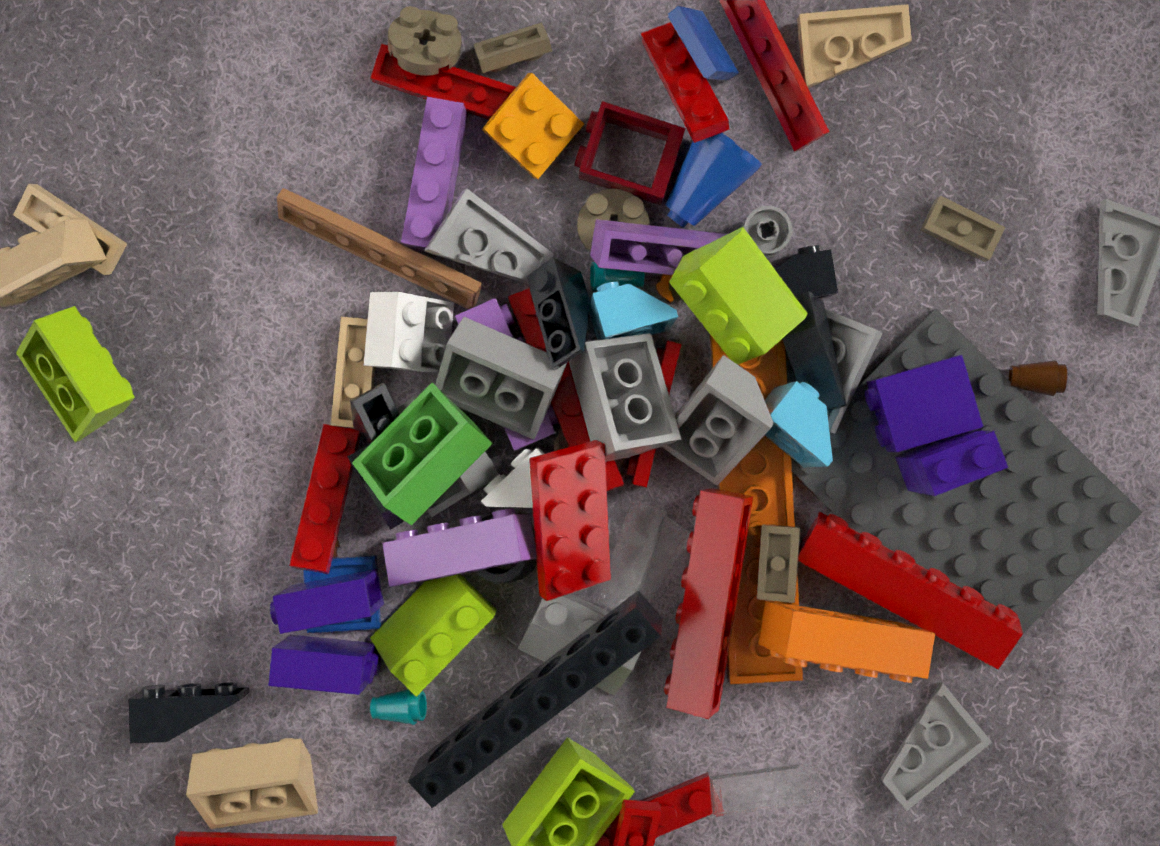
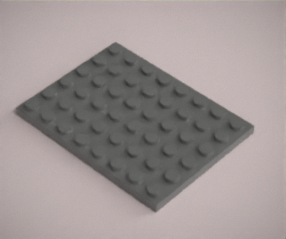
[791,309,1143,667]

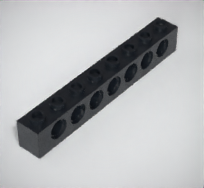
[408,590,663,808]

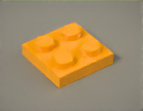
[481,73,584,179]

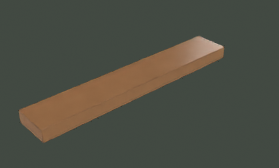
[277,188,482,309]

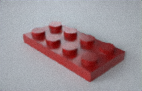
[529,440,611,601]

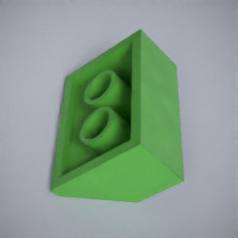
[352,382,492,525]

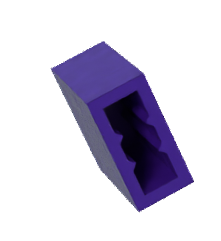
[865,355,983,452]
[895,431,1009,496]
[270,569,384,634]
[268,635,381,695]

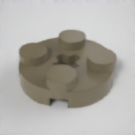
[388,6,462,76]
[577,189,650,252]

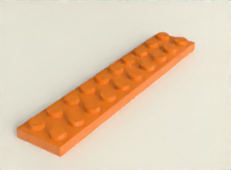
[710,335,803,684]

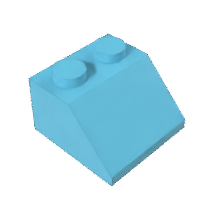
[589,281,678,340]
[765,381,833,468]

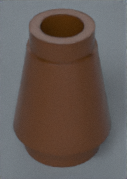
[1008,360,1067,396]

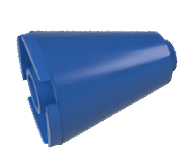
[665,133,762,228]

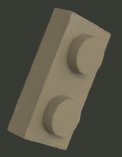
[473,22,552,73]
[920,196,1006,262]
[757,524,800,603]

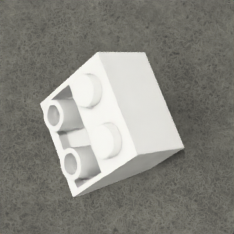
[363,292,454,373]
[481,448,545,508]

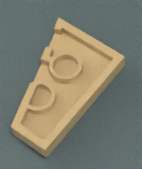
[797,4,912,88]

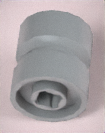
[740,206,792,260]

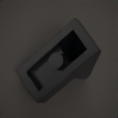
[350,383,400,445]

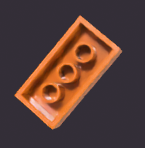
[758,600,935,683]

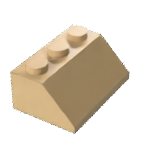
[0,216,107,307]
[186,738,318,829]

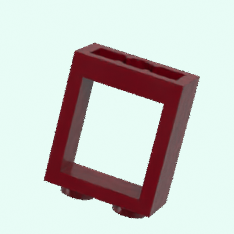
[574,101,686,206]

